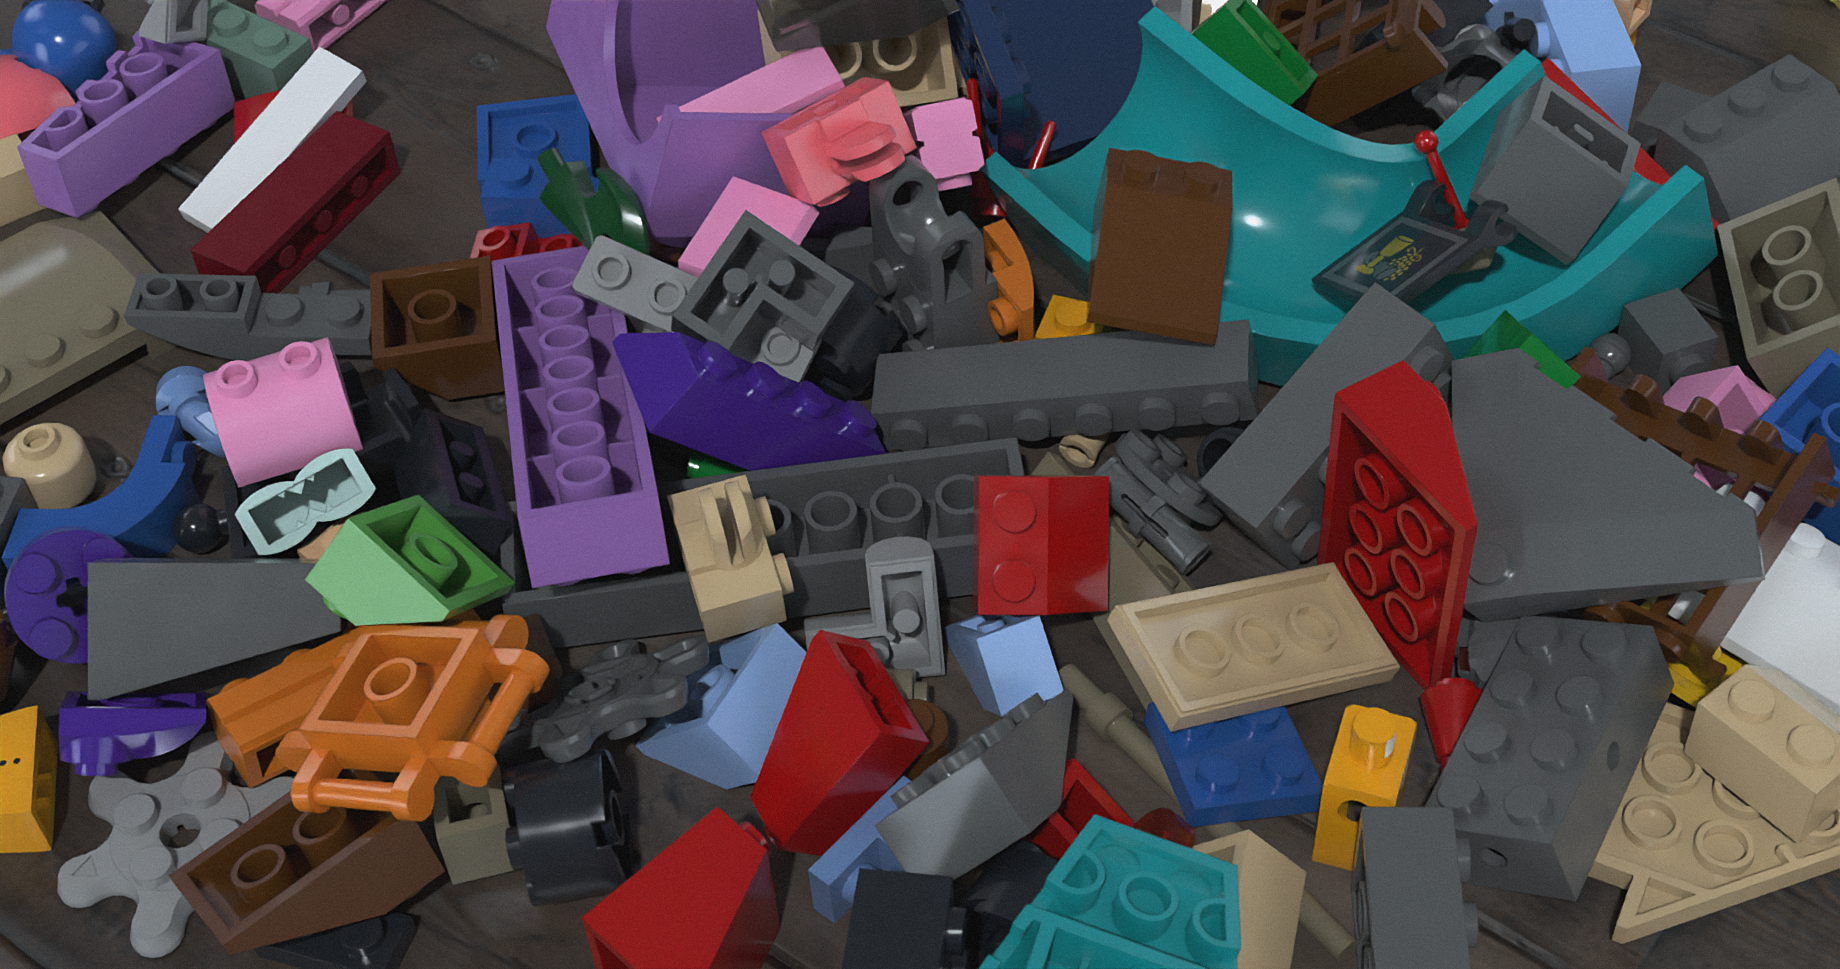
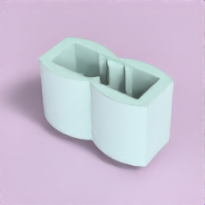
[235,448,376,555]

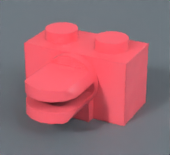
[761,77,917,207]

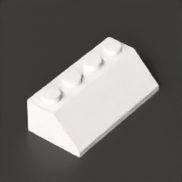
[1643,482,1840,715]

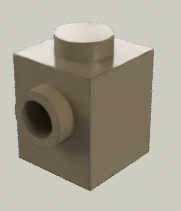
[432,764,515,885]

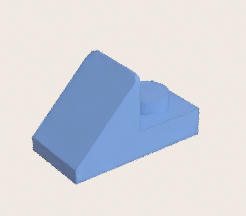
[808,776,911,924]

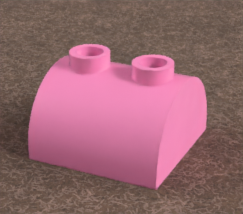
[203,337,363,488]

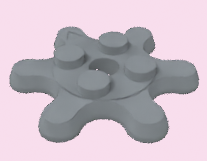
[57,731,294,958]

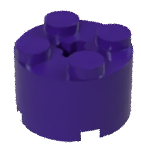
[4,526,134,664]

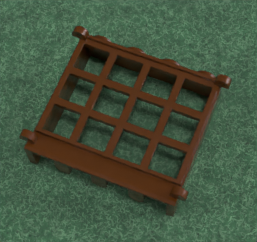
[1264,0,1448,127]
[1571,346,1840,682]

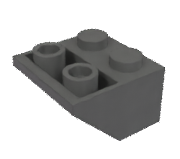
[1469,76,1641,265]

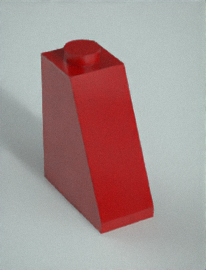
[750,630,930,856]

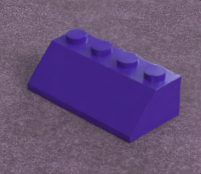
[612,332,886,471]

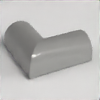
[804,537,945,678]

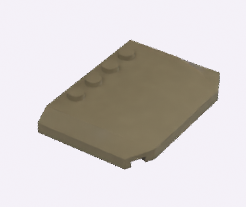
[0,211,178,425]

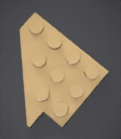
[1588,702,1840,944]

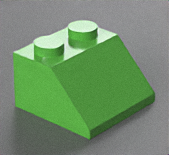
[305,495,515,626]

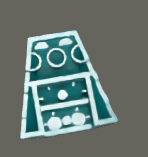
[978,814,1241,969]

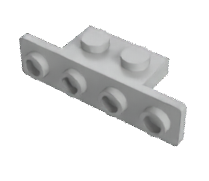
[572,235,821,383]

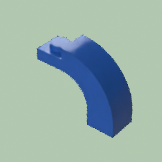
[1,415,201,585]

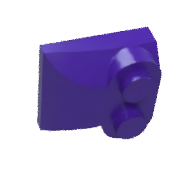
[59,691,206,776]

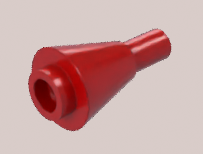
[1420,677,1484,774]

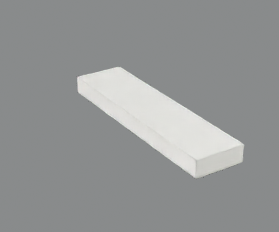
[178,47,367,233]

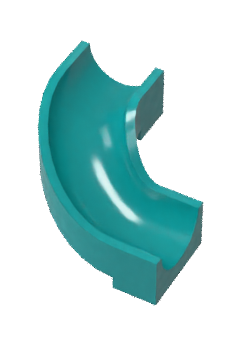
[979,6,1718,386]

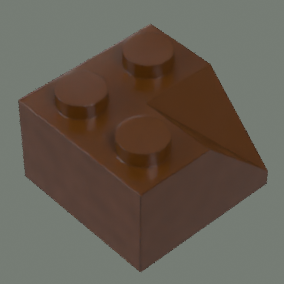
[370,256,505,400]

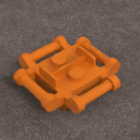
[275,614,550,822]

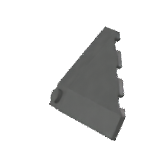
[1452,348,1766,622]

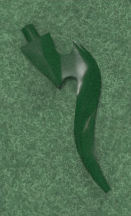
[537,148,649,333]

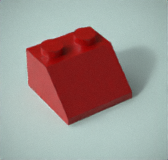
[973,475,1109,615]

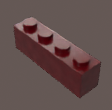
[190,111,401,293]

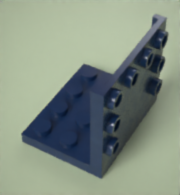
[945,0,1154,169]

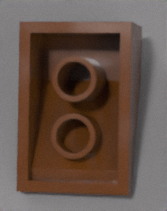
[1086,148,1232,345]
[169,769,445,955]

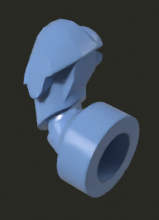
[156,366,227,459]

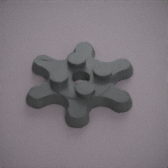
[494,635,709,763]

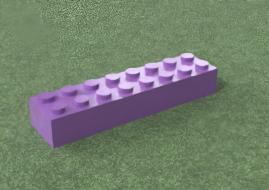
[492,246,670,588]

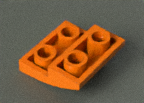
[983,218,1035,343]

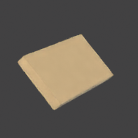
[1107,562,1400,732]

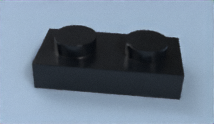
[254,911,417,969]

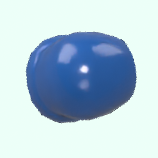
[0,0,119,103]

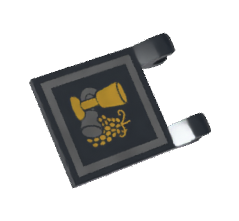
[1312,180,1518,305]

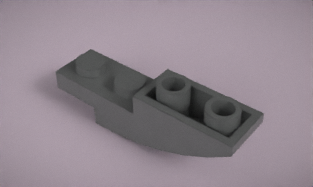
[124,273,372,361]

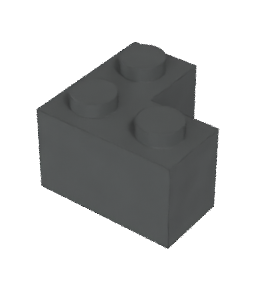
[671,210,854,354]

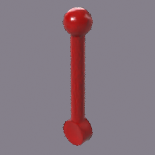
[1414,130,1470,229]

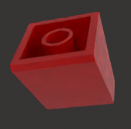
[581,806,781,969]

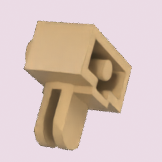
[667,474,794,643]

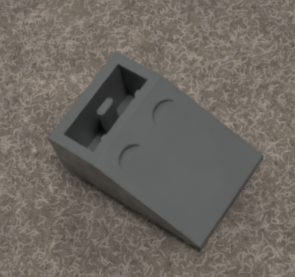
[874,688,1073,881]

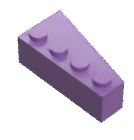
[17,30,235,218]

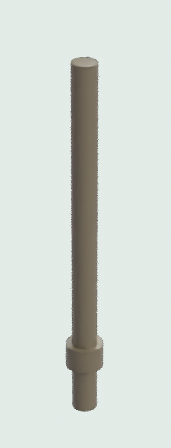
[1058,663,1359,963]

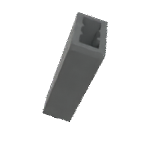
[88,558,347,700]

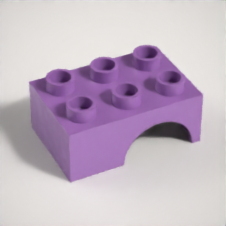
[546,0,870,248]

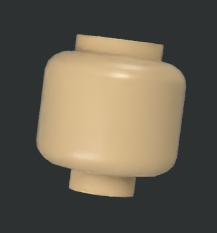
[2,423,97,509]

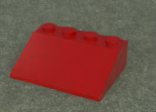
[1317,360,1478,691]

